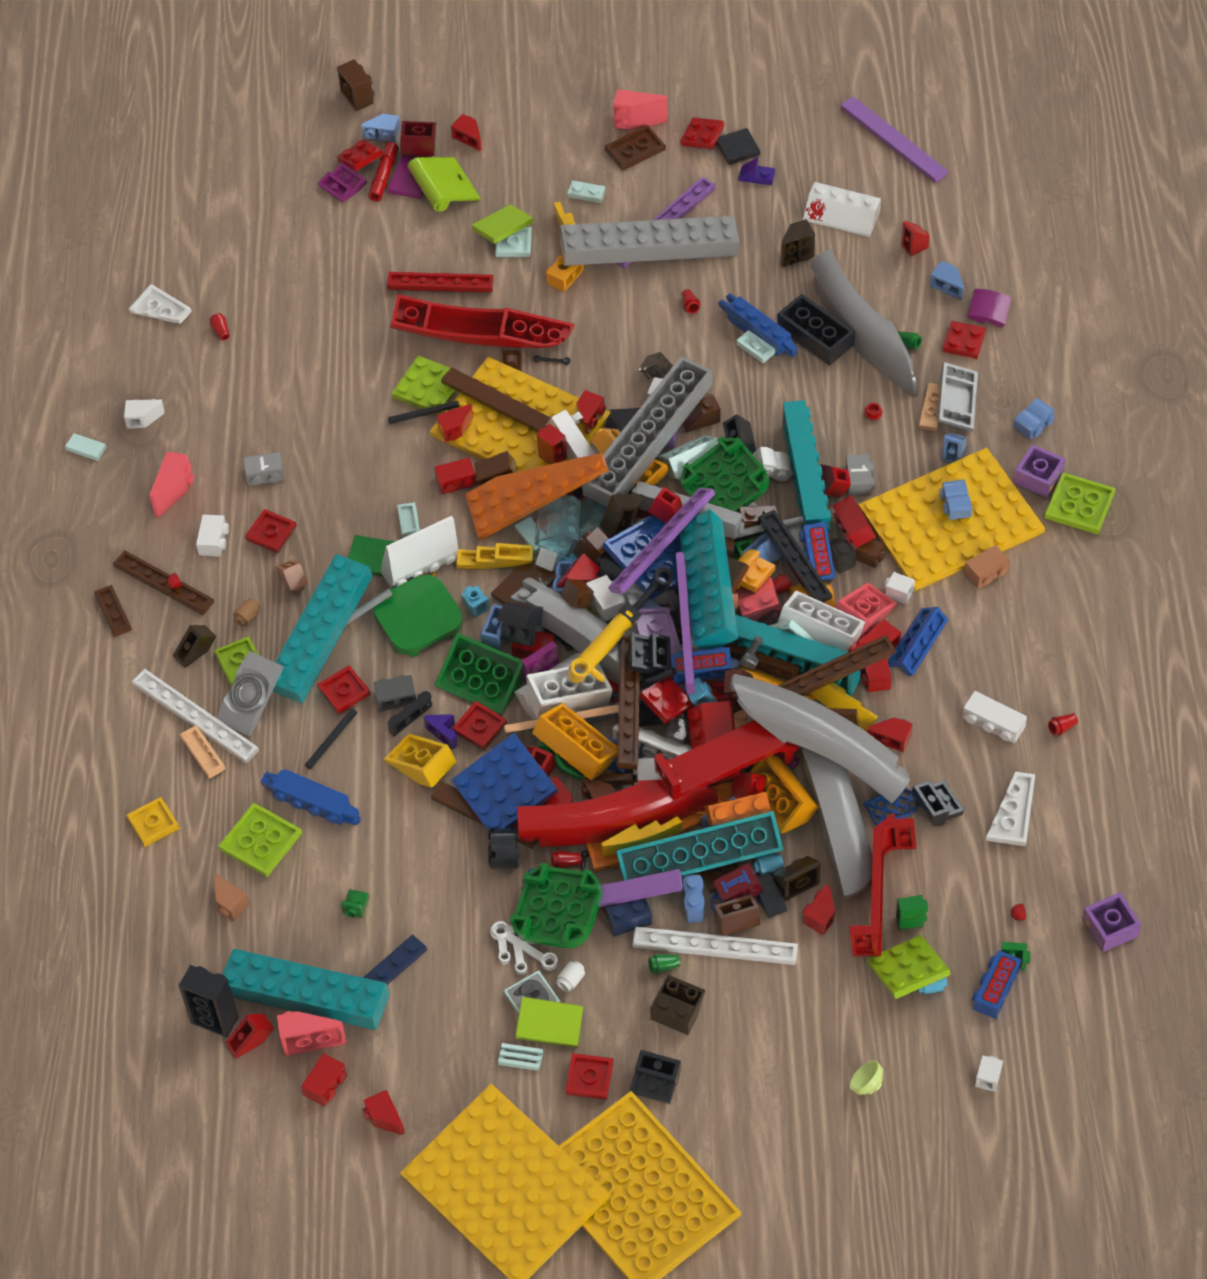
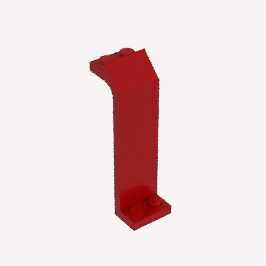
[654,720,800,801]
[850,813,917,956]

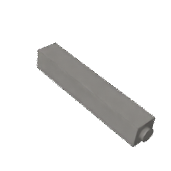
[632,481,744,539]

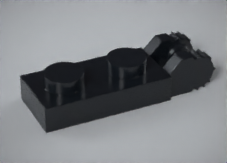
[388,691,432,737]

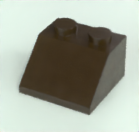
[773,856,821,902]

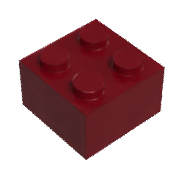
[400,121,436,157]

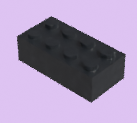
[777,294,855,365]
[178,965,239,1038]

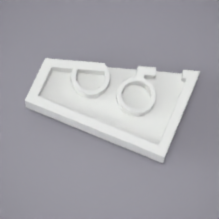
[129,284,192,324]

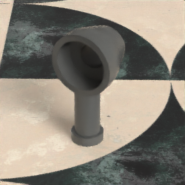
[738,636,763,670]

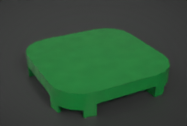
[680,437,769,512]
[373,575,463,657]
[510,863,603,948]

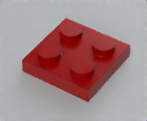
[680,118,725,149]
[336,140,383,171]
[942,320,986,359]
[245,509,297,553]
[317,665,371,714]
[639,677,694,724]
[452,701,507,750]
[565,1053,614,1100]

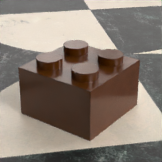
[337,59,374,111]

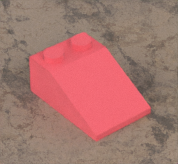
[613,89,668,130]
[149,451,194,518]
[735,576,782,623]
[835,582,898,637]
[277,1011,347,1056]

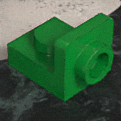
[341,889,369,918]
[1000,942,1031,970]

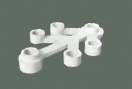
[490,921,558,975]

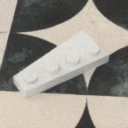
[986,772,1035,847]

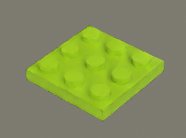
[392,355,465,415]
[1044,472,1116,535]
[218,803,302,877]
[866,935,950,999]

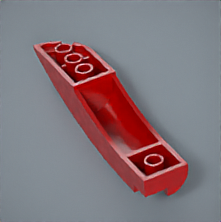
[390,294,575,348]
[517,779,718,847]

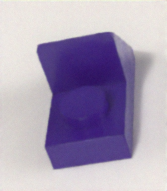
[738,157,775,185]
[423,714,458,750]

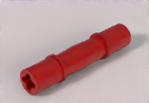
[368,142,399,202]

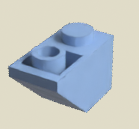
[362,114,401,142]

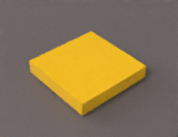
[126,797,180,847]

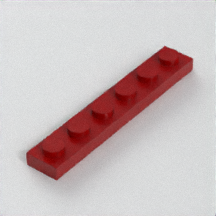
[387,272,494,293]

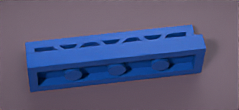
[888,607,948,676]

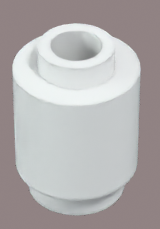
[556,961,585,992]

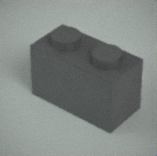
[373,675,416,711]

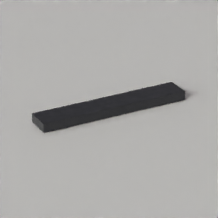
[758,510,833,602]

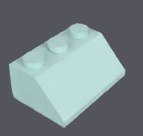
[657,435,718,481]

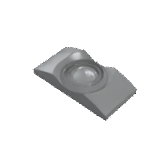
[936,362,978,431]
[217,651,284,737]

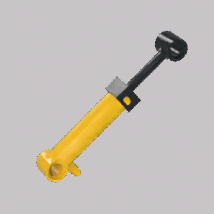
[567,567,674,683]

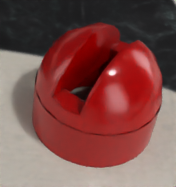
[167,572,182,589]
[1011,903,1026,920]

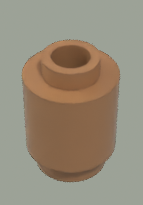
[233,598,260,626]

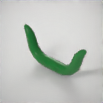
[555,753,585,781]

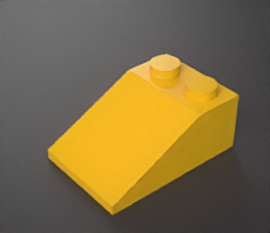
[384,734,457,788]

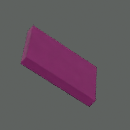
[388,155,423,199]

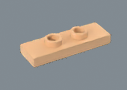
[919,383,939,432]
[179,725,226,779]

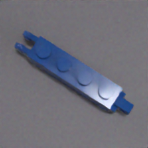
[718,293,797,357]
[260,769,361,825]

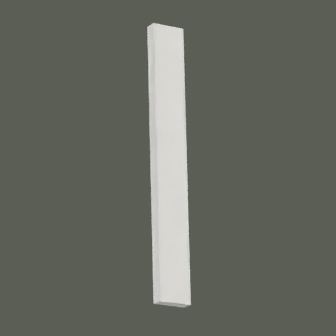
[132,669,259,764]
[632,926,798,965]

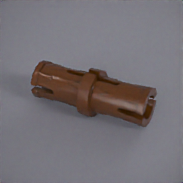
[595,772,636,788]

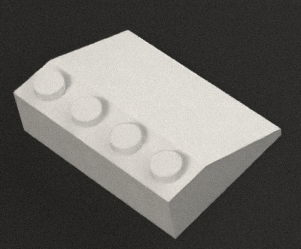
[380,516,459,589]

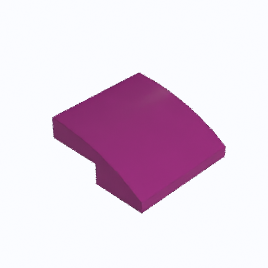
[317,162,367,202]
[967,289,1012,328]

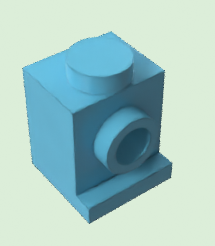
[461,586,490,618]
[685,677,717,706]

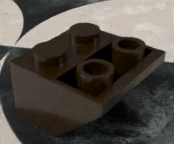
[781,219,815,268]
[600,494,644,538]
[650,975,706,1035]

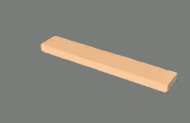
[504,704,619,733]

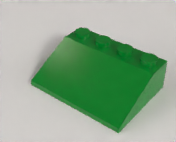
[434,633,524,715]

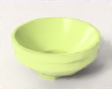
[849,1060,883,1095]

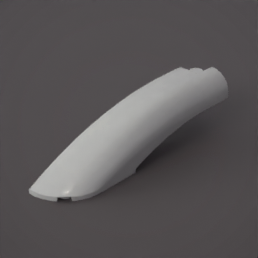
[811,249,917,397]
[511,578,651,696]
[731,674,910,803]
[798,746,873,898]

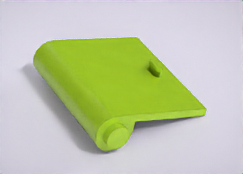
[408,157,480,212]

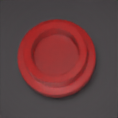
[864,403,883,420]

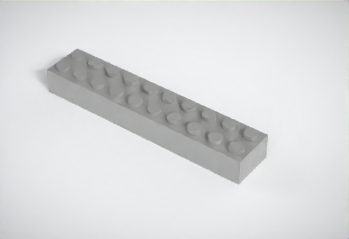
[559,216,739,266]
[582,356,713,507]

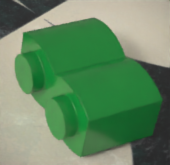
[896,895,928,931]

